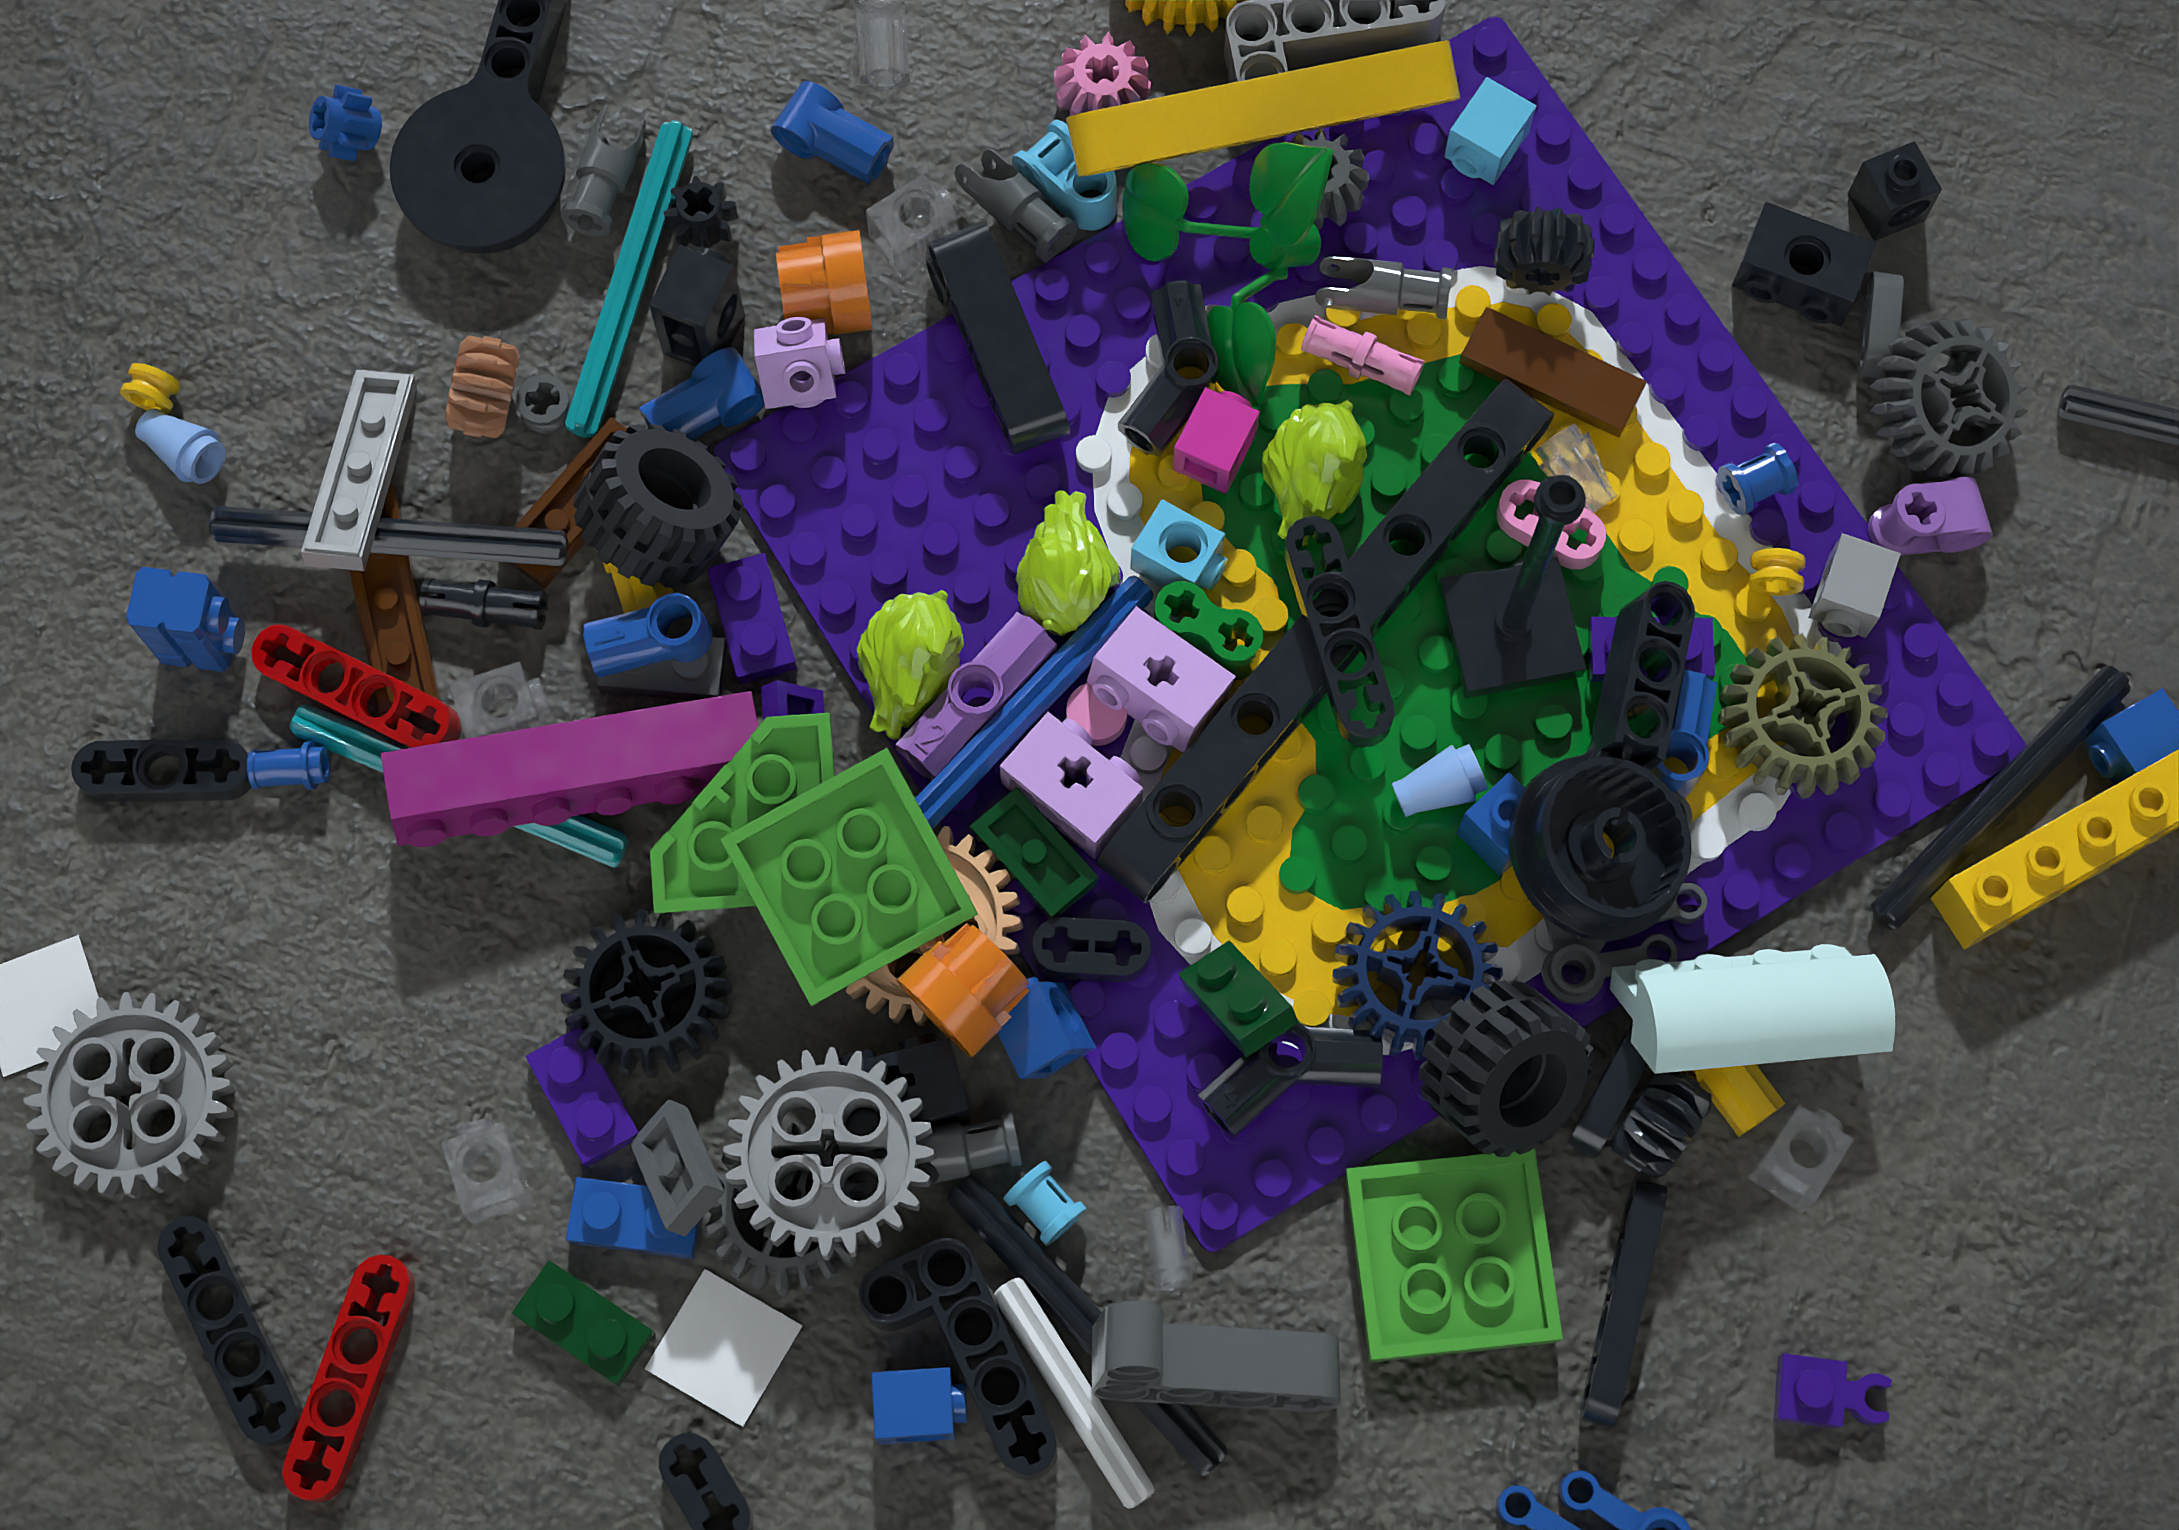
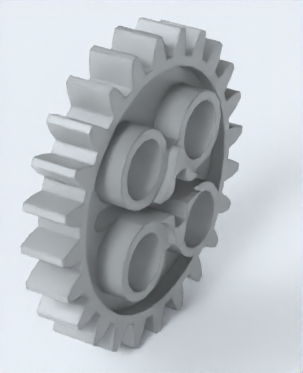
[24,992,237,1199]
[723,1047,935,1260]

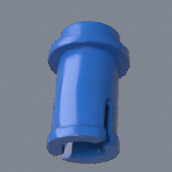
[247,741,331,790]

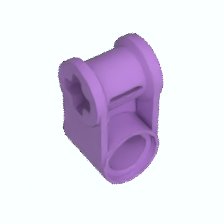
[1868,477,1993,557]

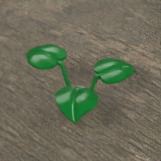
[1122,142,1333,407]

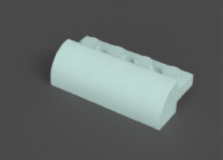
[1610,944,1895,1074]

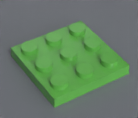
[720,748,978,1006]
[1344,1149,1563,1363]

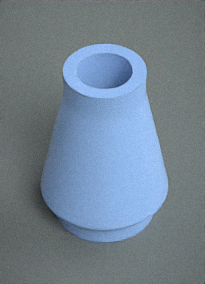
[135,408,226,484]
[1391,744,1488,817]

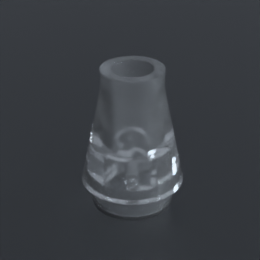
[1535,424,1617,513]

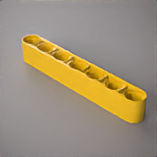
[1066,40,1460,177]

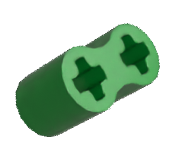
[1154,581,1263,680]

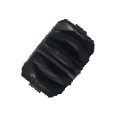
[1494,206,1595,296]
[1612,1072,1712,1179]

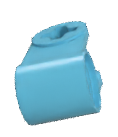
[1012,119,1117,231]

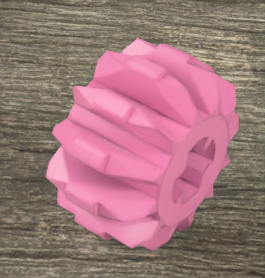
[1054,31,1151,116]

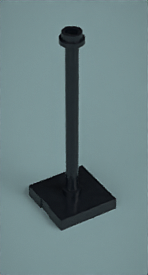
[1438,475,1586,699]

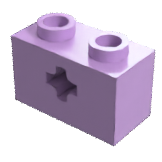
[1086,606,1236,753]
[1000,712,1143,859]

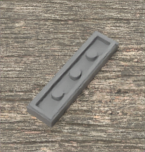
[301,370,417,571]

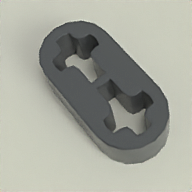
[1857,271,1904,380]

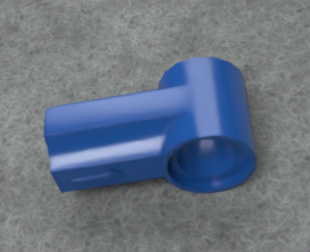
[770,81,894,184]
[639,347,765,440]
[583,593,712,678]
[1650,670,1717,798]

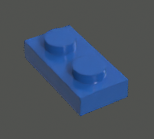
[566,1177,701,1259]

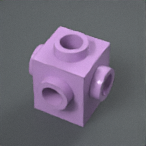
[754,317,845,409]

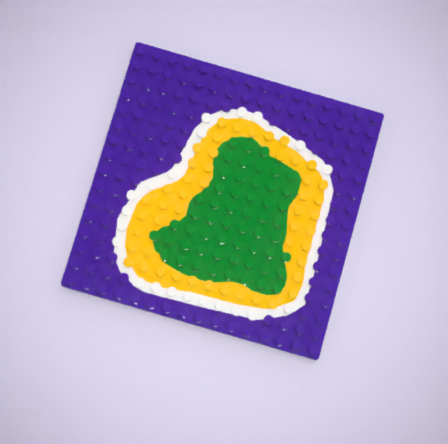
[713,16,2026,1253]

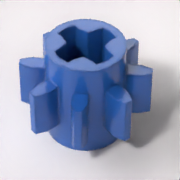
[309,85,382,162]

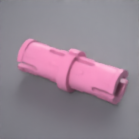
[1301,315,1425,396]

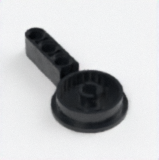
[389,0,568,254]
[1508,581,1695,941]

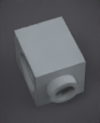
[1808,533,1901,638]

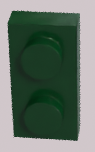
[970,787,1099,920]
[1178,940,1299,1057]
[511,1260,656,1387]

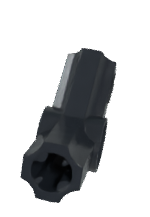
[1118,280,1218,457]
[1197,1023,1383,1139]

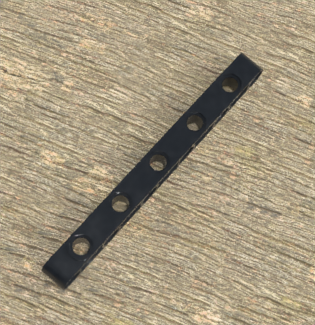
[1096,379,1555,903]

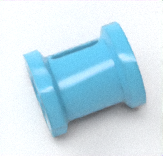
[1003,1161,1087,1246]

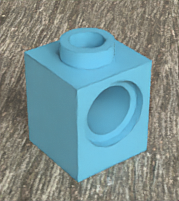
[1444,77,1537,185]
[1130,499,1228,591]

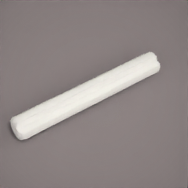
[994,1277,1154,1509]

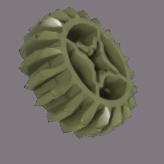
[1718,633,1887,799]

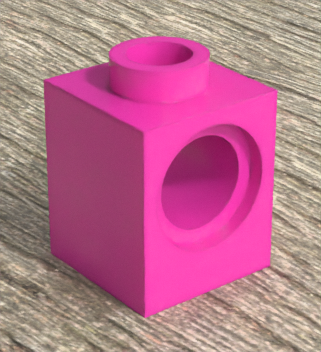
[1173,387,1260,494]

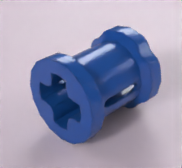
[1718,443,1798,516]

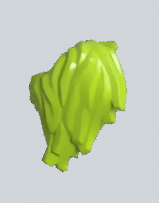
[1262,400,1367,546]
[1015,491,1121,636]
[857,590,964,740]

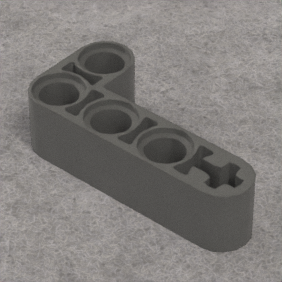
[1092,1301,1341,1412]

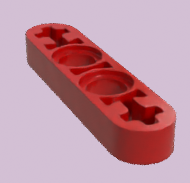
[251,624,462,748]
[282,1254,415,1503]

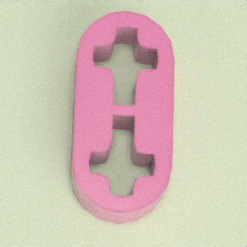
[1496,479,1606,569]

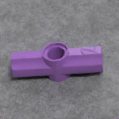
[895,612,1057,780]

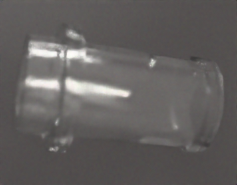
[1142,1206,1197,1291]

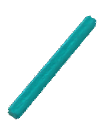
[565,120,694,438]
[290,703,629,867]

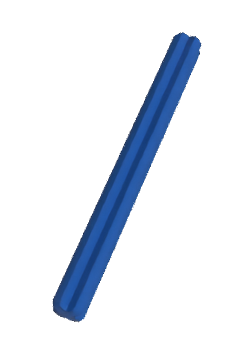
[915,575,1154,830]

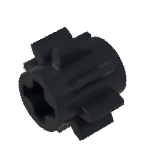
[664,176,739,249]

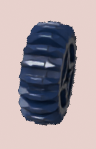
[1332,890,1503,1060]

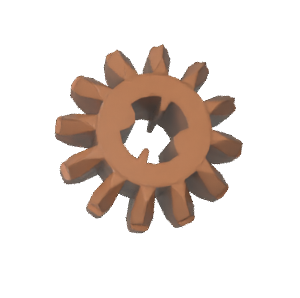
[445,335,520,439]

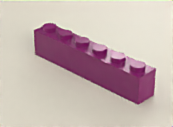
[381,691,759,847]

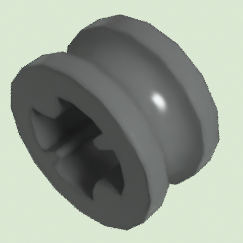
[516,374,572,435]

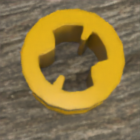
[119,363,181,414]
[1749,548,1806,596]

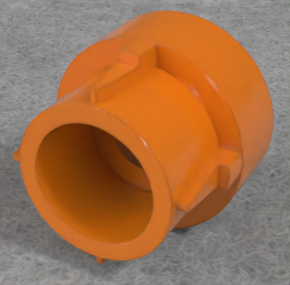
[776,230,873,335]
[896,923,1029,1058]

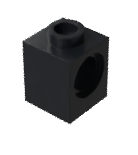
[1847,141,1942,241]

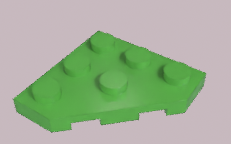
[650,713,835,913]

